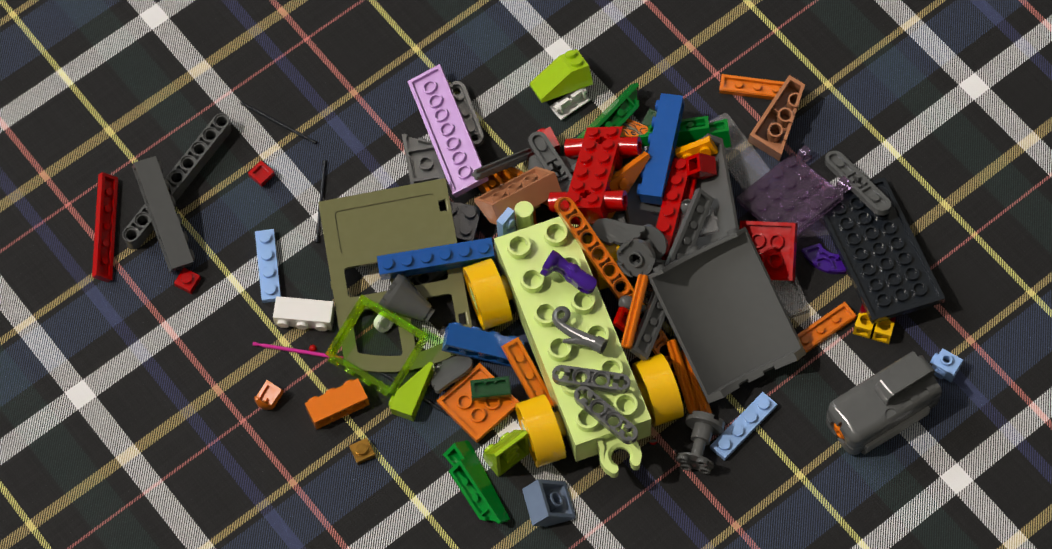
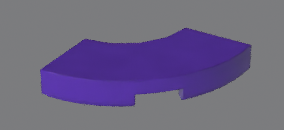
[802,243,847,274]

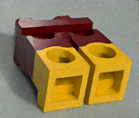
[853,304,896,344]

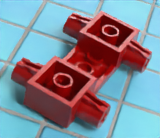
[548,126,642,224]

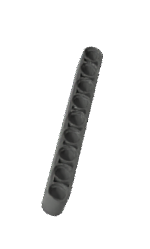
[122,113,232,250]

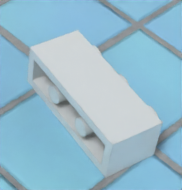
[273,296,335,331]

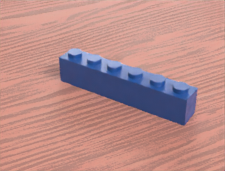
[637,93,685,205]
[377,237,496,280]

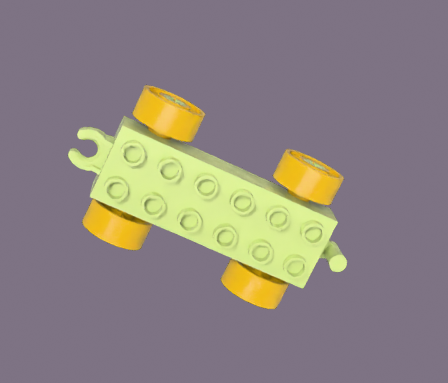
[463,201,684,478]

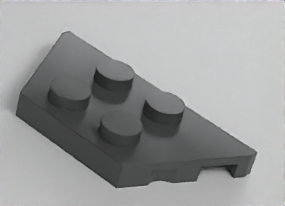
[402,134,447,184]

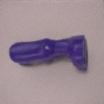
[540,250,597,294]

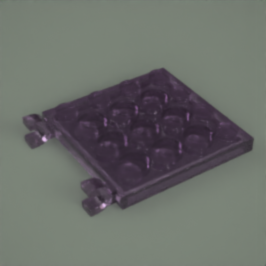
[736,145,850,236]

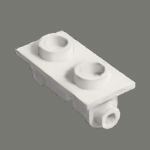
[550,87,590,120]

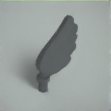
[583,218,645,246]
[431,355,475,394]

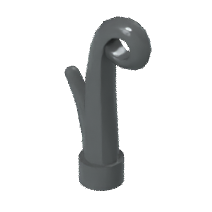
[552,306,608,354]

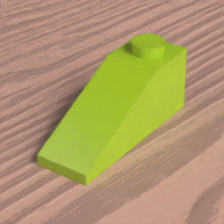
[389,362,435,422]

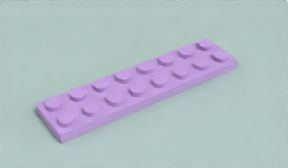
[407,64,489,198]

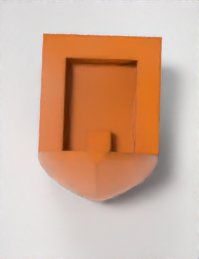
[254,380,284,410]

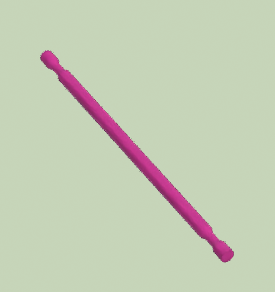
[253,342,344,360]

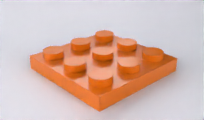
[437,363,519,443]

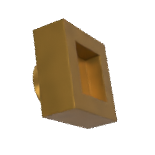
[349,438,376,465]

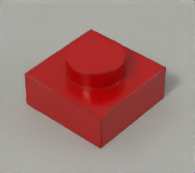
[248,161,275,187]
[174,268,201,294]

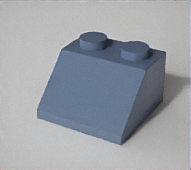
[522,479,576,527]

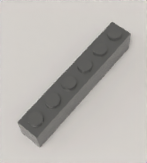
[132,156,195,273]

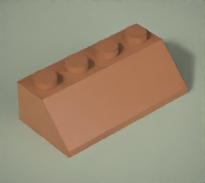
[474,166,562,225]

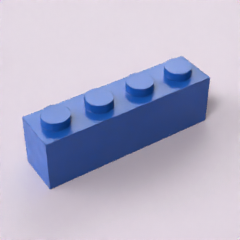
[442,322,525,367]

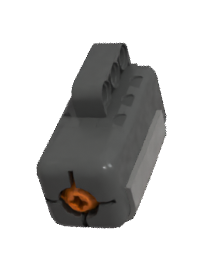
[826,351,942,455]

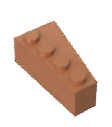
[747,75,805,161]

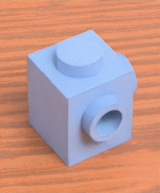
[930,348,963,382]

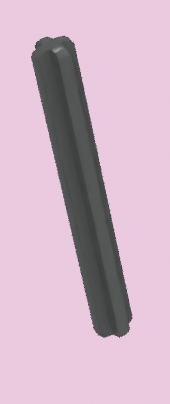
[472,148,534,181]

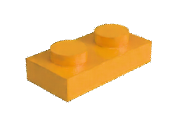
[675,136,718,159]

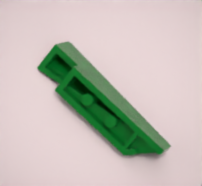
[577,83,639,138]
[638,116,731,148]
[443,440,510,524]

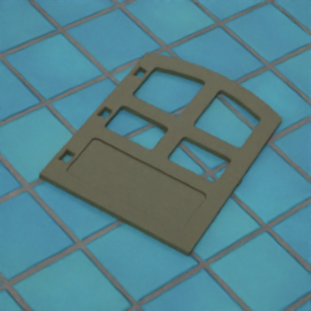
[318,178,472,373]

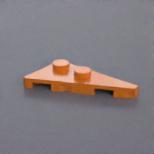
[607,151,650,219]

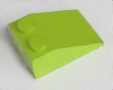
[529,49,593,103]
[483,430,529,477]

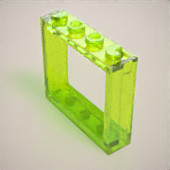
[325,295,430,396]

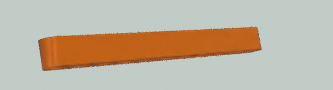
[554,197,676,375]

